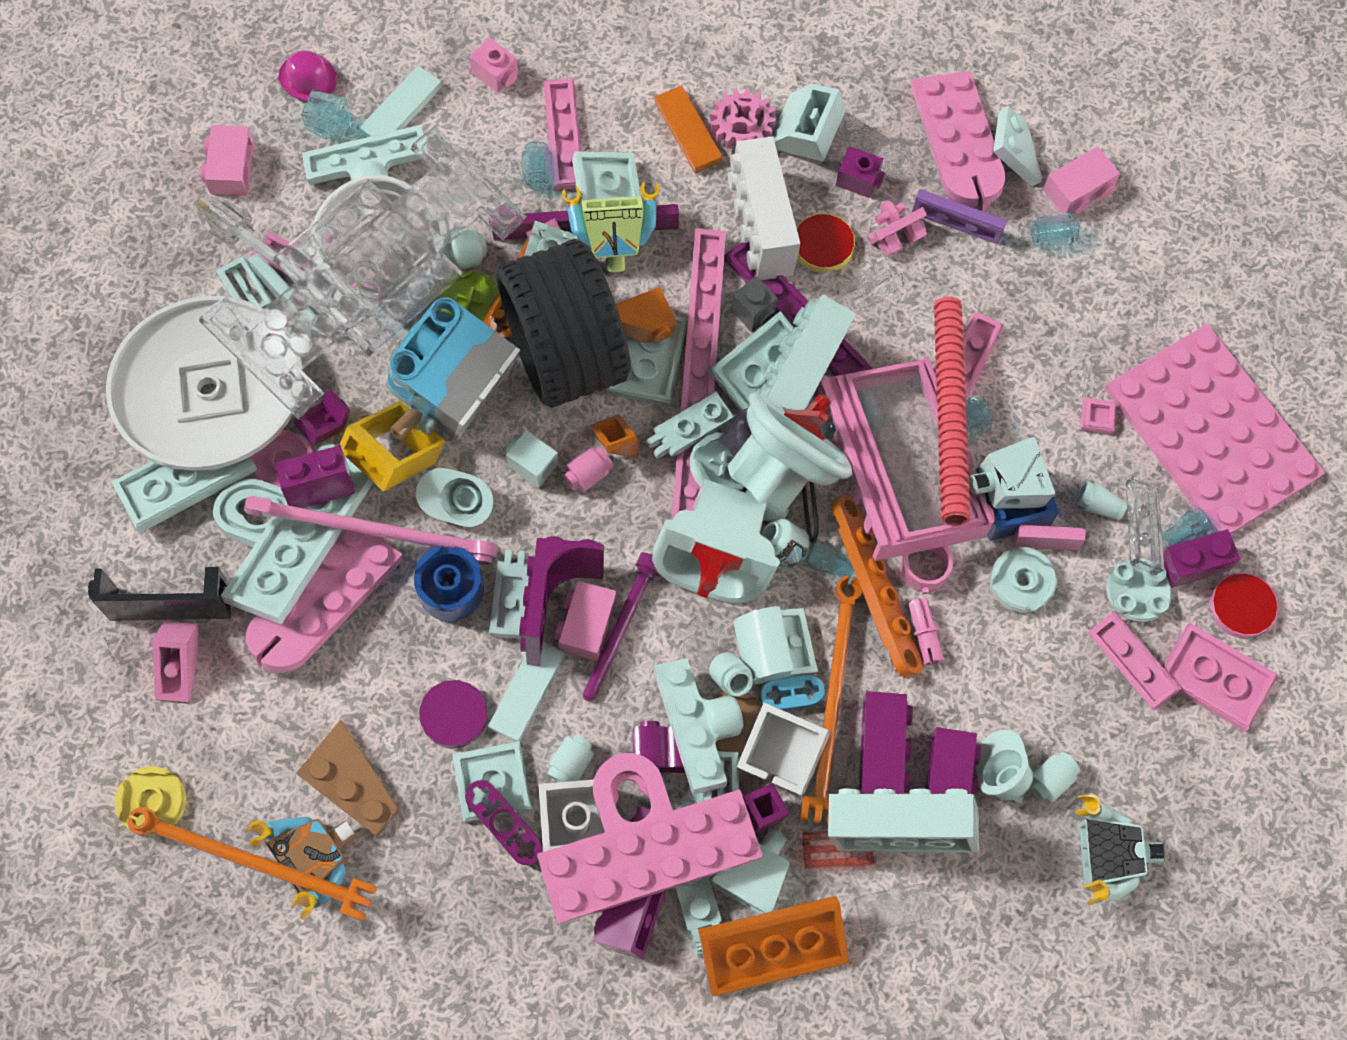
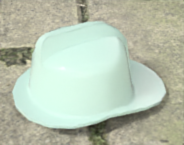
[416,468,494,527]
[975,730,1033,804]

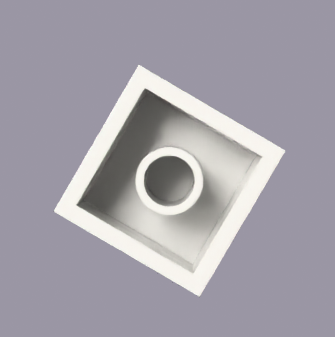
[539,779,604,852]

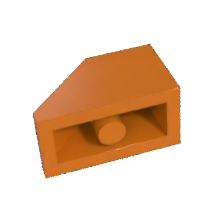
[616,287,675,344]

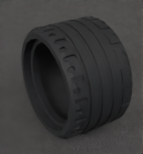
[496,239,631,408]

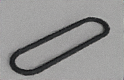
[802,481,819,543]

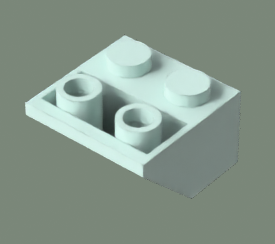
[772,84,846,161]

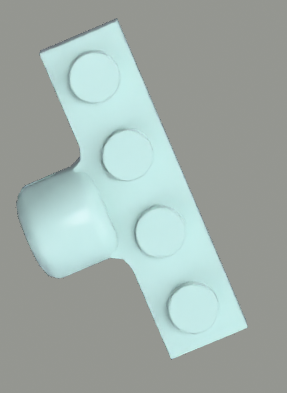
[302,125,429,202]
[654,658,743,795]

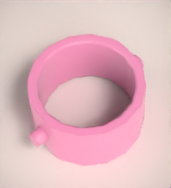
[900,546,953,594]

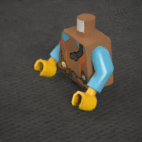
[244,817,357,920]

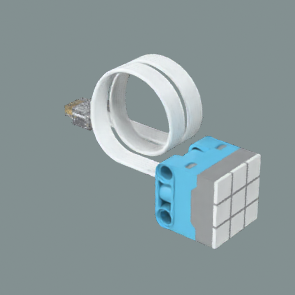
[194,175,520,441]

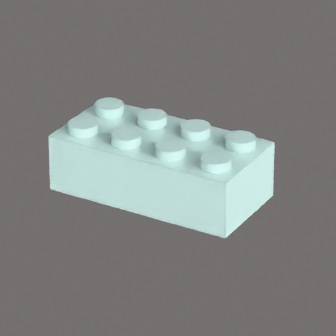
[748,294,856,410]
[828,789,979,852]

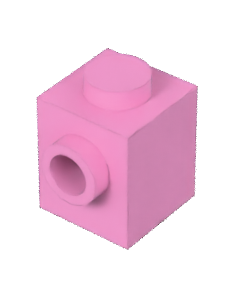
[469,37,518,93]

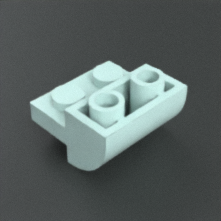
[733,606,818,685]

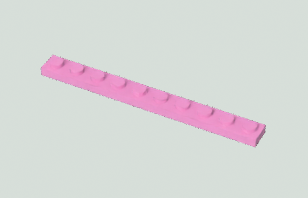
[672,228,726,520]

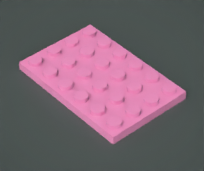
[1104,324,1325,535]

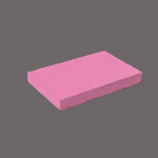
[1163,622,1278,732]

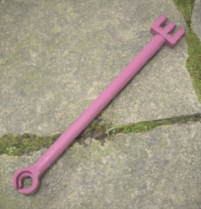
[244,496,498,565]

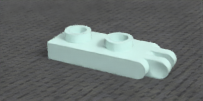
[646,392,734,458]
[489,549,529,639]

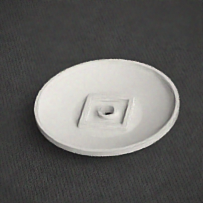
[106,296,303,471]

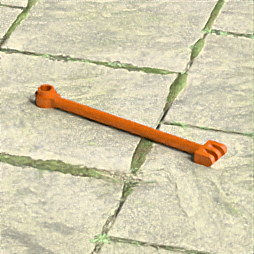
[799,575,862,825]
[127,807,378,922]

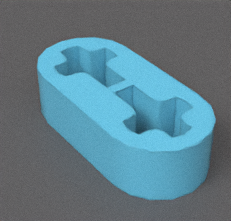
[760,675,824,712]

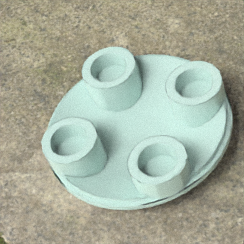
[1106,560,1172,622]

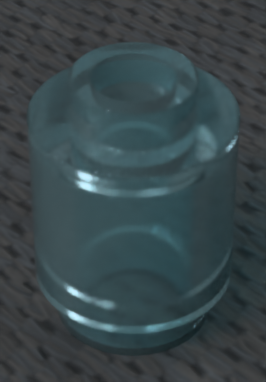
[521,141,553,190]
[1031,213,1079,248]

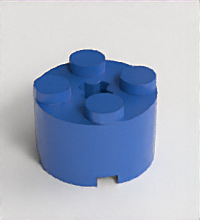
[414,546,484,623]

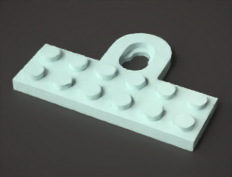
[213,441,374,625]

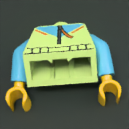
[562,182,660,272]

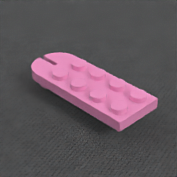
[911,71,1005,212]
[246,517,403,674]

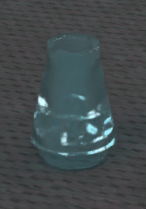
[1160,508,1213,547]
[805,539,854,578]

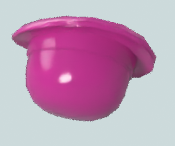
[278,50,337,102]

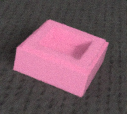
[1080,397,1117,435]

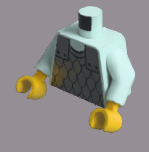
[1076,794,1164,905]

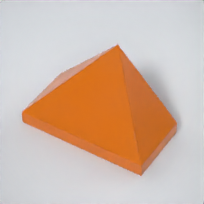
[590,414,638,458]

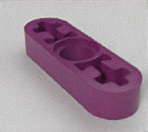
[465,779,542,865]

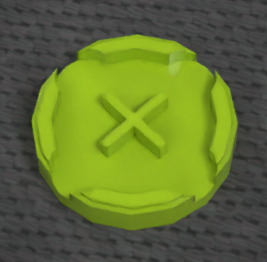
[439,271,498,322]

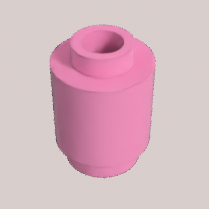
[563,447,613,492]

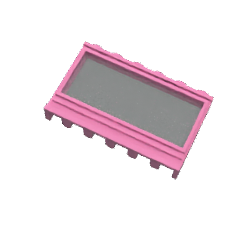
[814,356,994,561]

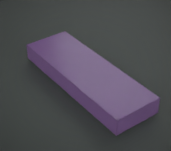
[912,189,1008,244]

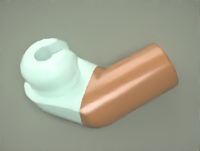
[389,409,437,440]

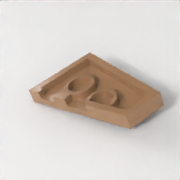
[296,720,399,837]

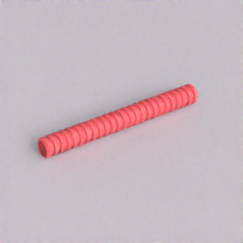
[933,297,971,526]

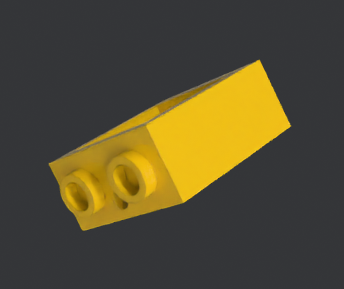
[340,400,446,492]

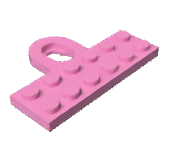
[537,753,763,925]

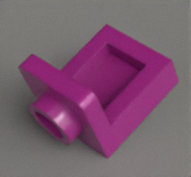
[294,390,350,445]

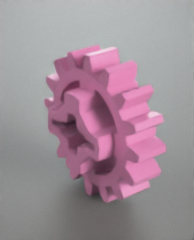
[710,88,776,149]

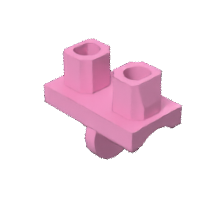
[867,200,927,256]

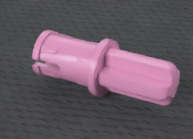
[909,598,945,666]

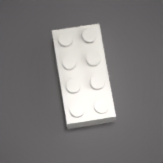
[728,136,800,281]

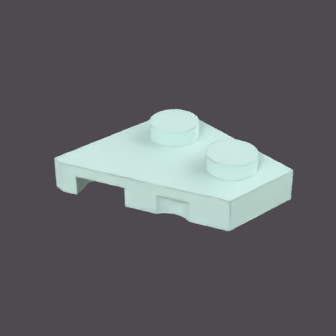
[993,106,1042,187]

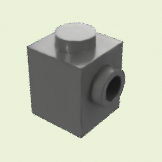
[731,276,778,332]

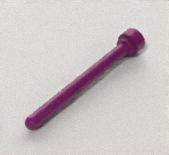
[583,552,660,702]

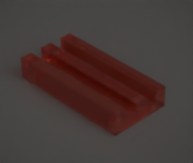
[802,831,875,869]

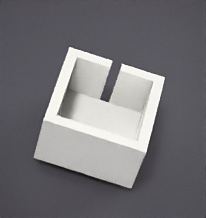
[737,703,831,795]

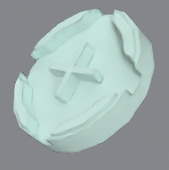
[690,433,745,491]

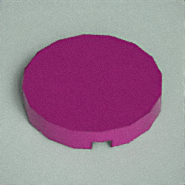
[419,680,488,749]

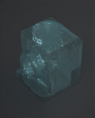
[965,396,994,440]

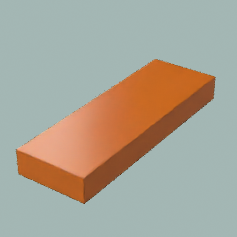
[655,85,723,173]

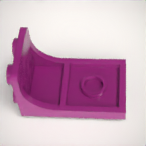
[519,536,604,666]

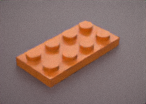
[698,896,849,997]

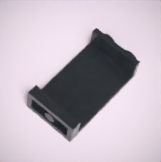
[88,567,231,621]

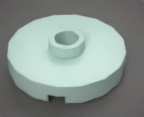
[990,547,1058,613]

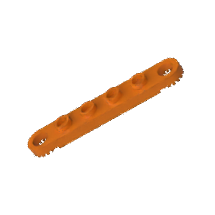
[830,494,923,679]

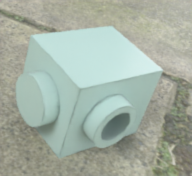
[506,430,559,488]

